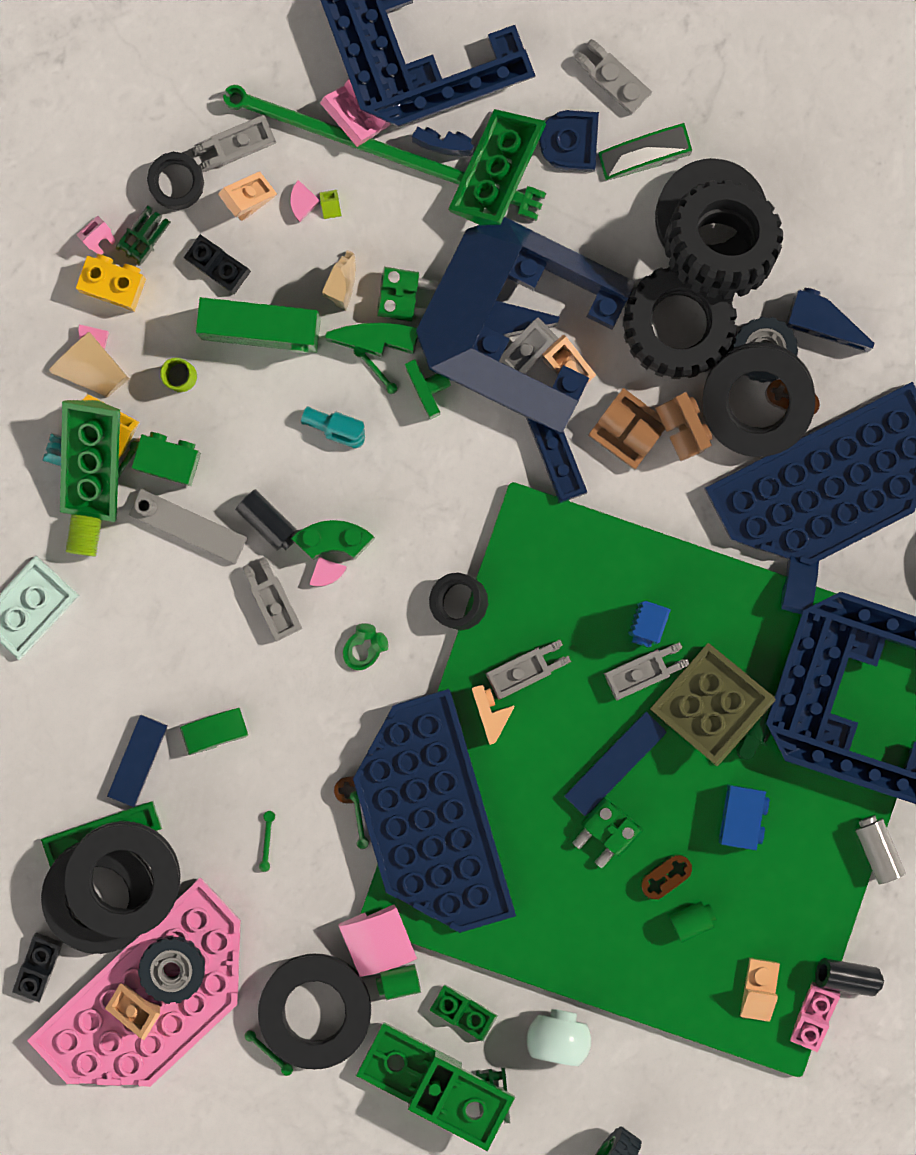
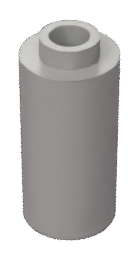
[855,815,906,885]

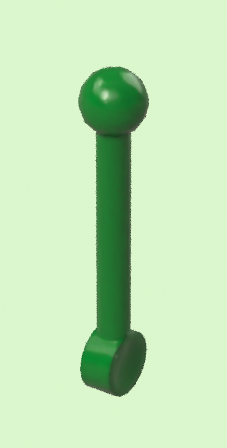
[354,349,398,394]
[118,441,139,479]
[350,791,369,849]
[259,811,275,872]
[244,1030,293,1076]

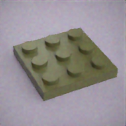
[650,643,776,766]

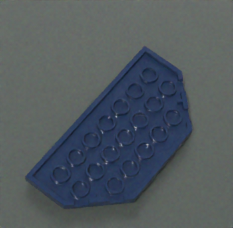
[704,382,916,565]
[353,689,516,933]

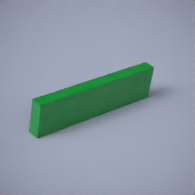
[41,801,163,867]

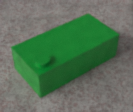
[196,297,321,353]

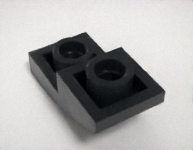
[183,234,251,295]
[12,932,63,1003]

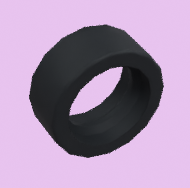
[147,152,204,210]
[429,572,488,630]

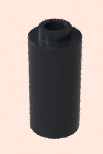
[235,489,297,551]
[815,958,884,997]

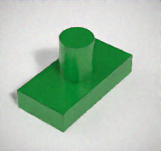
[405,359,451,420]

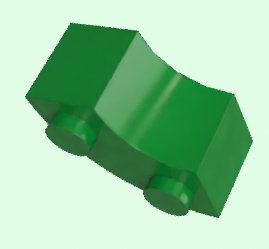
[291,520,375,560]

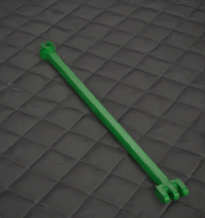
[223,85,546,221]

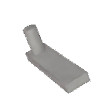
[129,489,248,564]

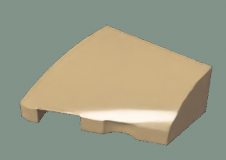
[322,250,356,311]
[49,332,130,397]

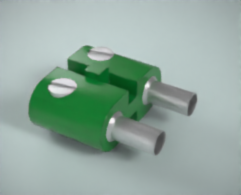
[377,266,438,322]
[572,797,643,868]

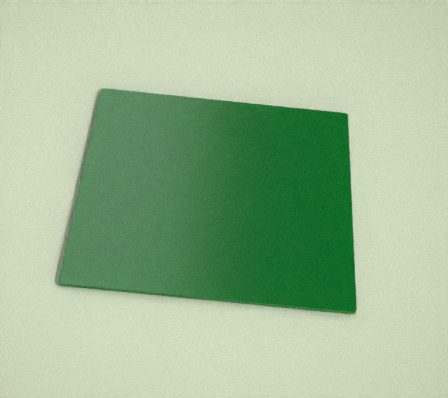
[360,482,916,1077]

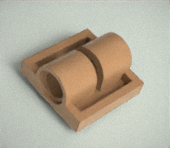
[588,388,665,470]
[655,392,712,461]

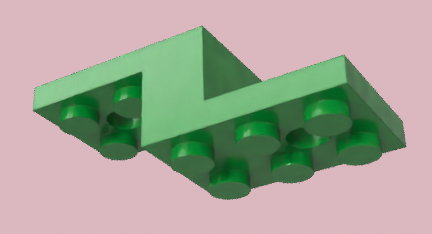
[356,1022,515,1152]

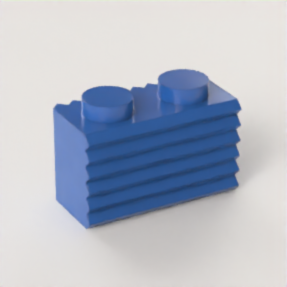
[628,601,671,648]

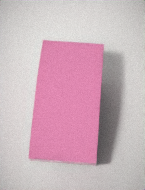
[790,981,840,1052]

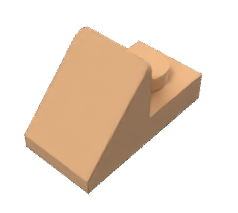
[218,171,277,221]
[542,334,596,383]
[472,684,515,745]
[740,958,780,1022]
[105,983,161,1040]

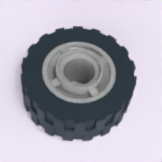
[733,317,798,383]
[138,935,205,1004]

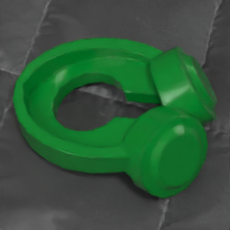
[343,623,389,670]

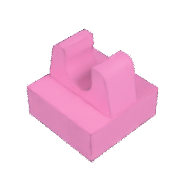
[76,216,116,255]

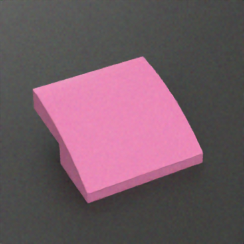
[320,79,391,147]
[338,905,417,977]

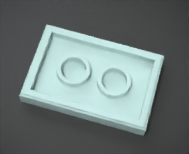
[0,556,80,660]

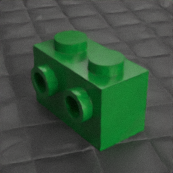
[132,432,201,486]

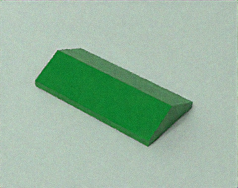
[448,109,546,225]
[60,400,120,522]

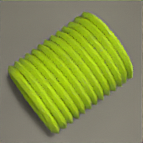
[160,358,197,392]
[65,515,102,557]

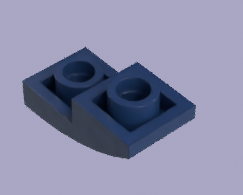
[412,126,474,157]
[781,556,819,614]

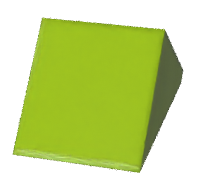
[319,189,342,219]

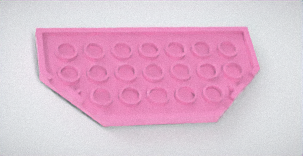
[27,878,241,1087]

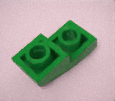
[180,707,248,755]
[430,985,498,1041]

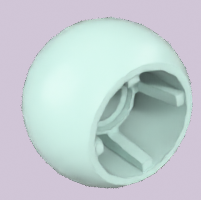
[527,1009,591,1066]

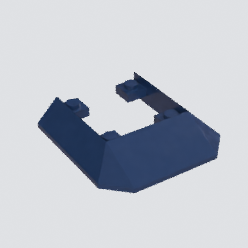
[320,0,536,127]
[416,217,635,434]
[766,592,916,804]

